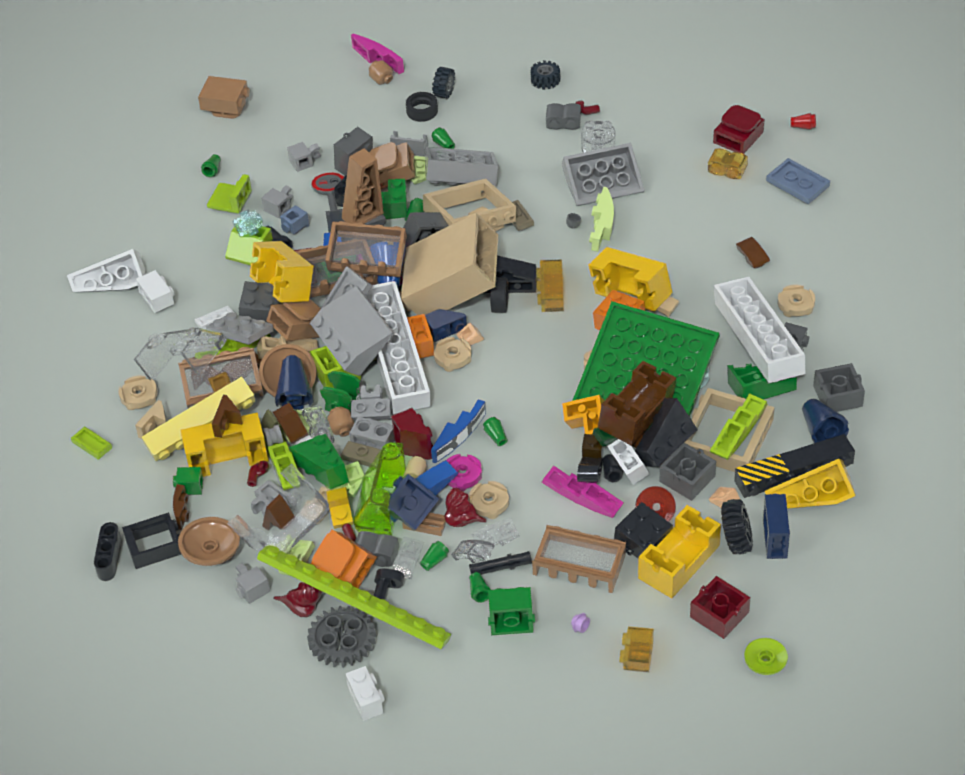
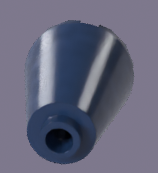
[275,355,314,410]
[802,399,849,443]

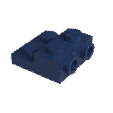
[381,474,439,531]

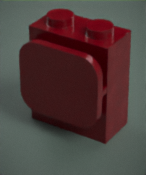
[713,105,765,155]

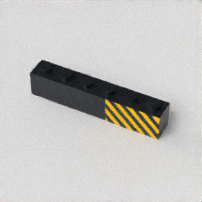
[734,434,855,498]

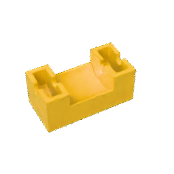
[249,241,313,302]
[588,247,673,311]
[180,412,269,477]
[638,505,721,599]

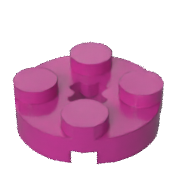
[446,454,482,491]

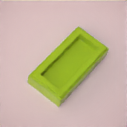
[71,426,112,460]

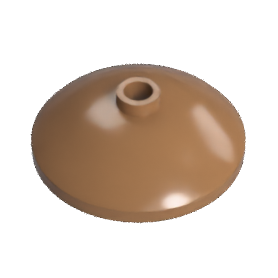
[259,344,316,397]
[178,517,240,566]

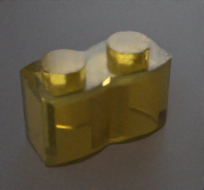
[708,148,748,179]
[619,626,654,672]

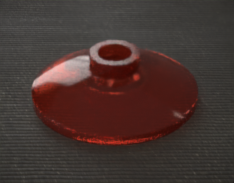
[635,486,676,522]

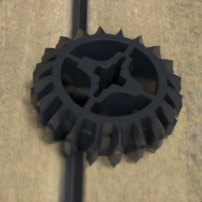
[721,499,753,555]

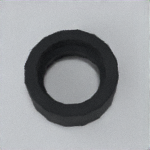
[406,92,438,122]
[490,277,508,313]

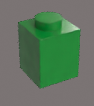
[173,467,204,495]

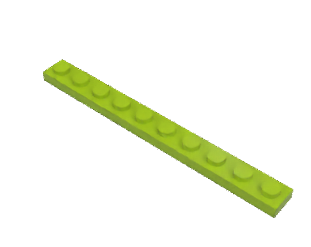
[257,545,451,649]

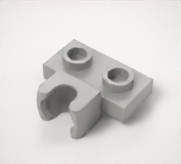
[351,384,391,421]
[251,479,297,519]

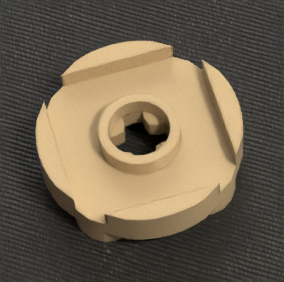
[777,285,815,317]
[434,337,471,372]
[118,375,158,410]
[469,481,509,519]

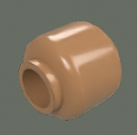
[369,60,393,85]
[327,407,355,437]

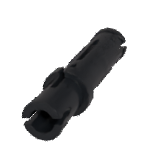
[469,551,532,575]

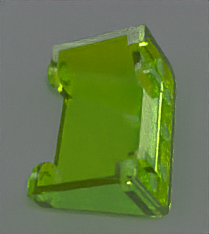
[354,442,406,536]

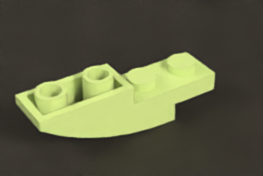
[589,187,614,252]

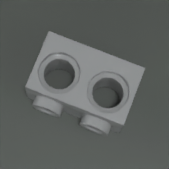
[349,416,394,455]

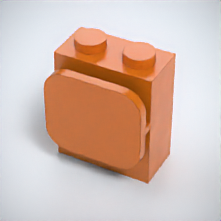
[311,529,377,588]

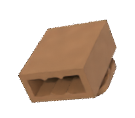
[198,76,250,119]
[369,142,415,189]
[266,298,321,341]

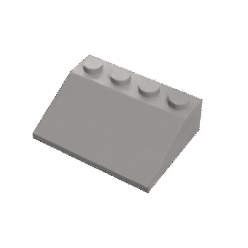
[562,143,644,206]
[425,146,498,186]
[310,286,394,376]

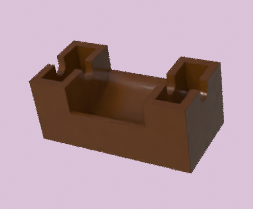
[598,361,677,446]

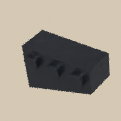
[483,255,537,293]
[635,398,698,467]

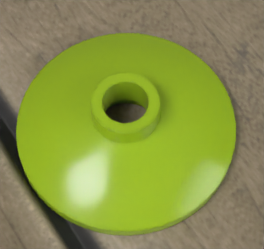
[744,638,788,675]

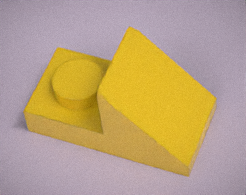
[326,487,354,529]

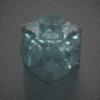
[232,209,263,237]

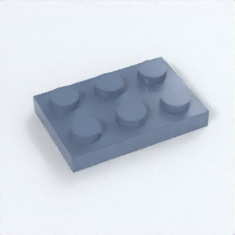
[766,158,830,204]

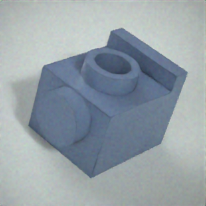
[280,205,310,234]

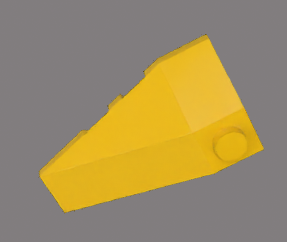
[765,459,856,509]

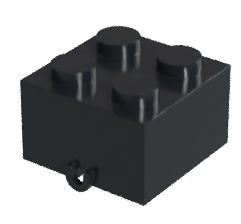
[614,502,673,558]

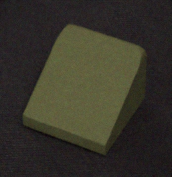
[260,409,278,435]

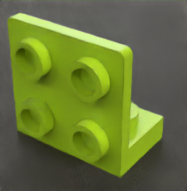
[207,174,252,214]

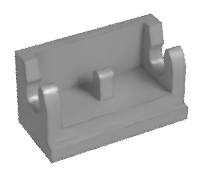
[390,131,429,156]

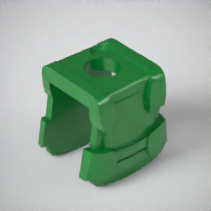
[320,371,360,412]

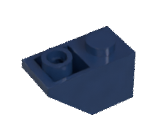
[425,309,467,342]

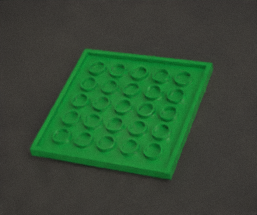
[572,301,720,416]

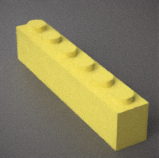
[142,377,255,461]

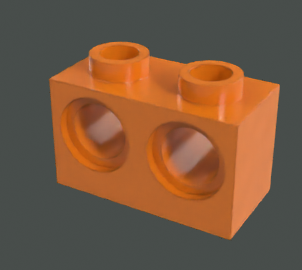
[407,314,434,358]

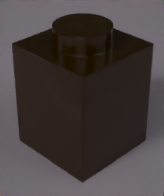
[582,434,604,459]

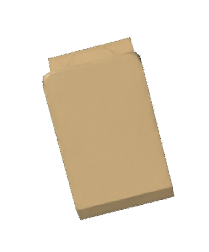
[135,400,166,439]

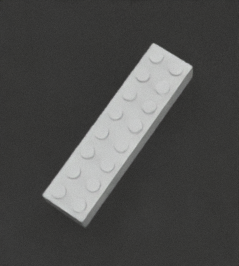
[714,277,806,383]
[366,281,430,414]

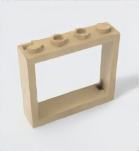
[423,179,516,228]
[684,388,775,472]

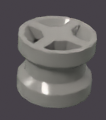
[263,424,283,447]

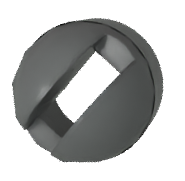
[566,213,581,228]

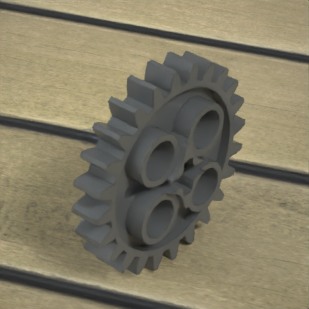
[307,606,376,668]

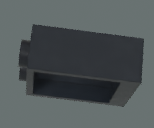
[122,512,181,569]

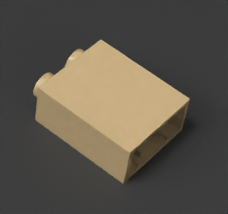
[399,212,498,315]

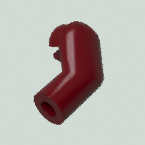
[575,100,600,115]
[247,460,269,487]
[342,523,356,542]

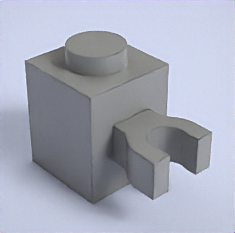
[287,142,321,172]
[261,185,293,219]
[236,563,270,604]

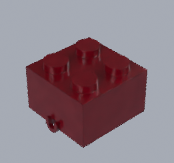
[690,576,751,639]

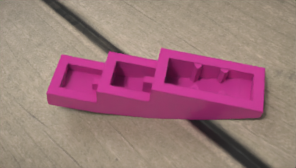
[351,33,404,74]
[541,466,624,518]

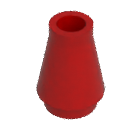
[791,113,816,130]

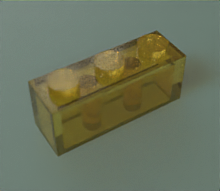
[536,259,564,312]

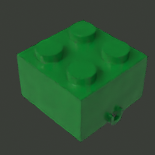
[488,587,535,636]

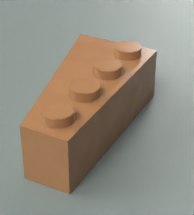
[342,148,383,224]

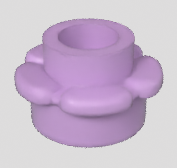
[571,613,590,633]

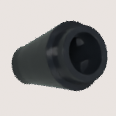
[603,454,623,483]

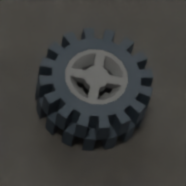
[530,60,560,90]
[432,67,455,99]

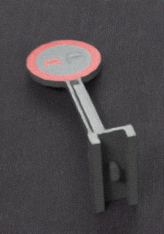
[311,172,348,242]

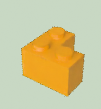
[562,395,605,434]

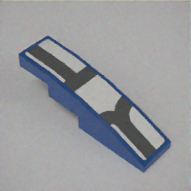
[431,399,486,463]

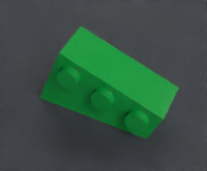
[727,363,797,399]
[289,434,349,489]

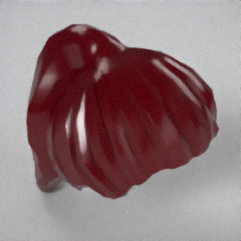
[444,487,487,527]
[273,582,322,618]

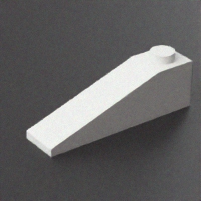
[67,249,145,292]

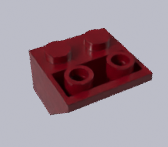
[391,408,433,460]

